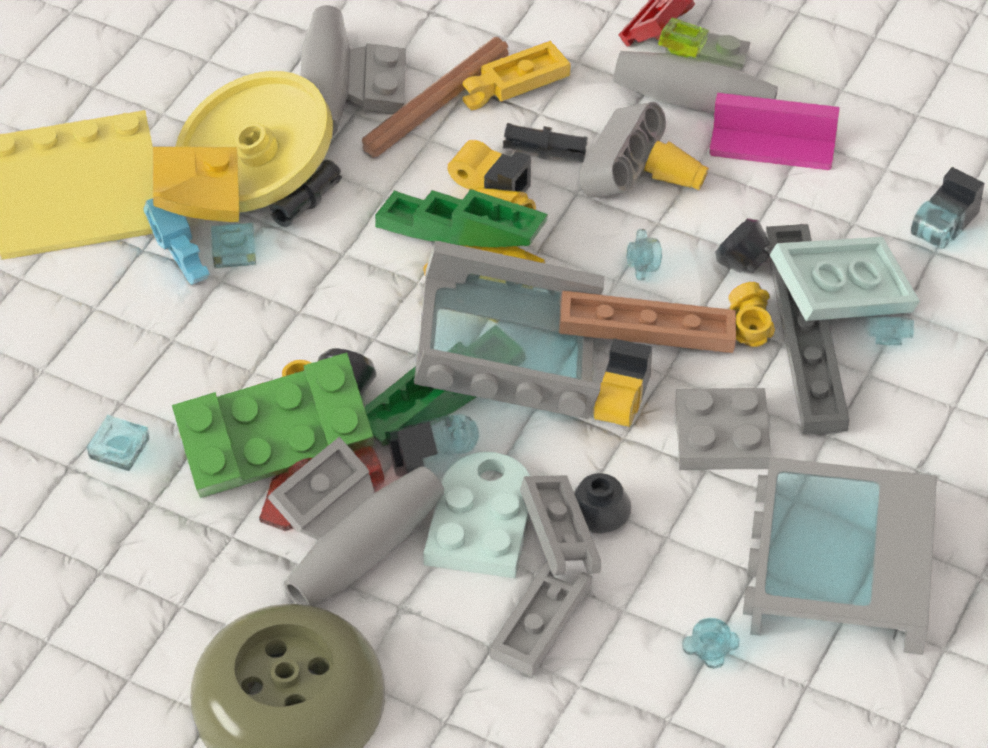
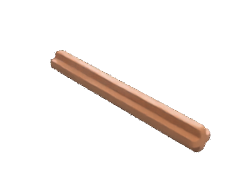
[362,37,509,157]

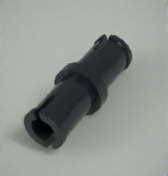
[503,123,588,163]
[270,159,342,227]

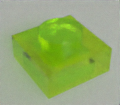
[658,18,709,58]

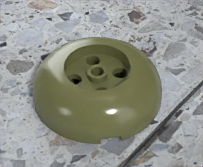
[190,604,385,748]

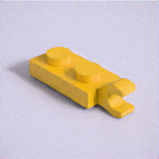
[463,40,571,110]

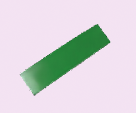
[375,189,548,247]
[364,327,525,447]

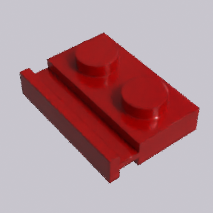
[618,0,695,47]

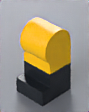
[447,139,531,192]
[594,338,652,427]

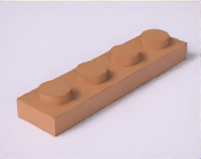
[559,291,736,353]

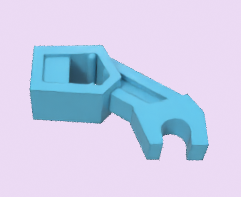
[143,199,210,285]

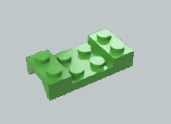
[172,353,375,498]

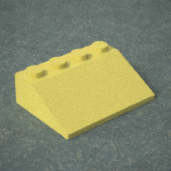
[0,110,153,260]

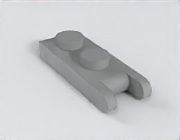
[520,475,601,575]
[490,560,593,677]

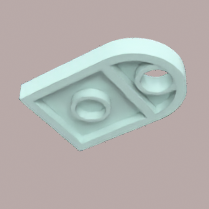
[423,452,530,578]

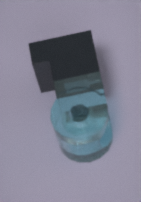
[911,167,985,249]
[385,414,479,476]

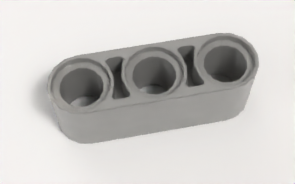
[579,102,666,198]

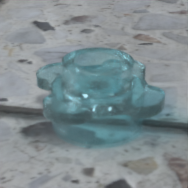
[626,229,662,280]
[682,618,740,669]

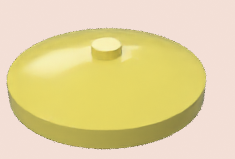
[175,71,333,212]

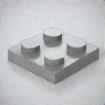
[675,388,771,470]

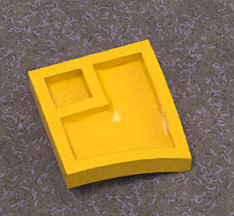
[153,147,239,222]

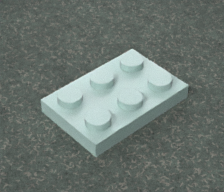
[770,237,920,321]

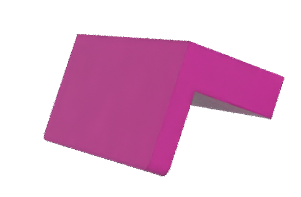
[709,93,840,170]

